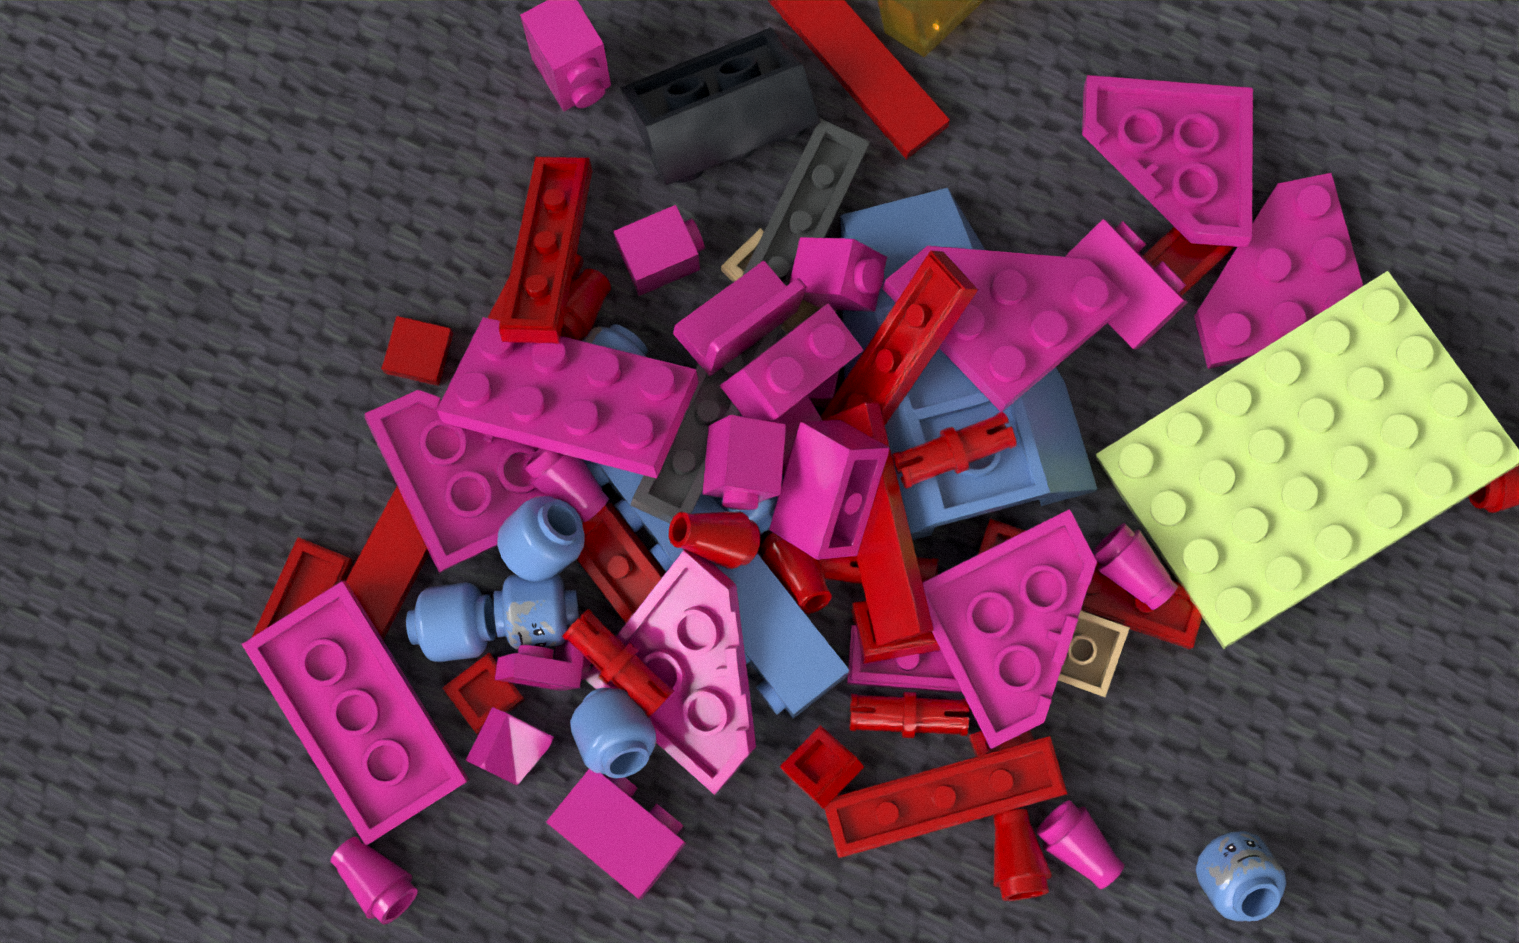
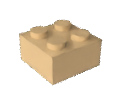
[1058,610,1130,697]

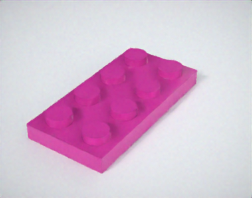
[437,317,699,479]
[241,581,470,846]

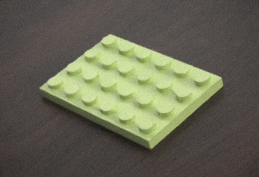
[1096,271,1519,649]

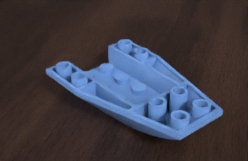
[840,188,1098,540]

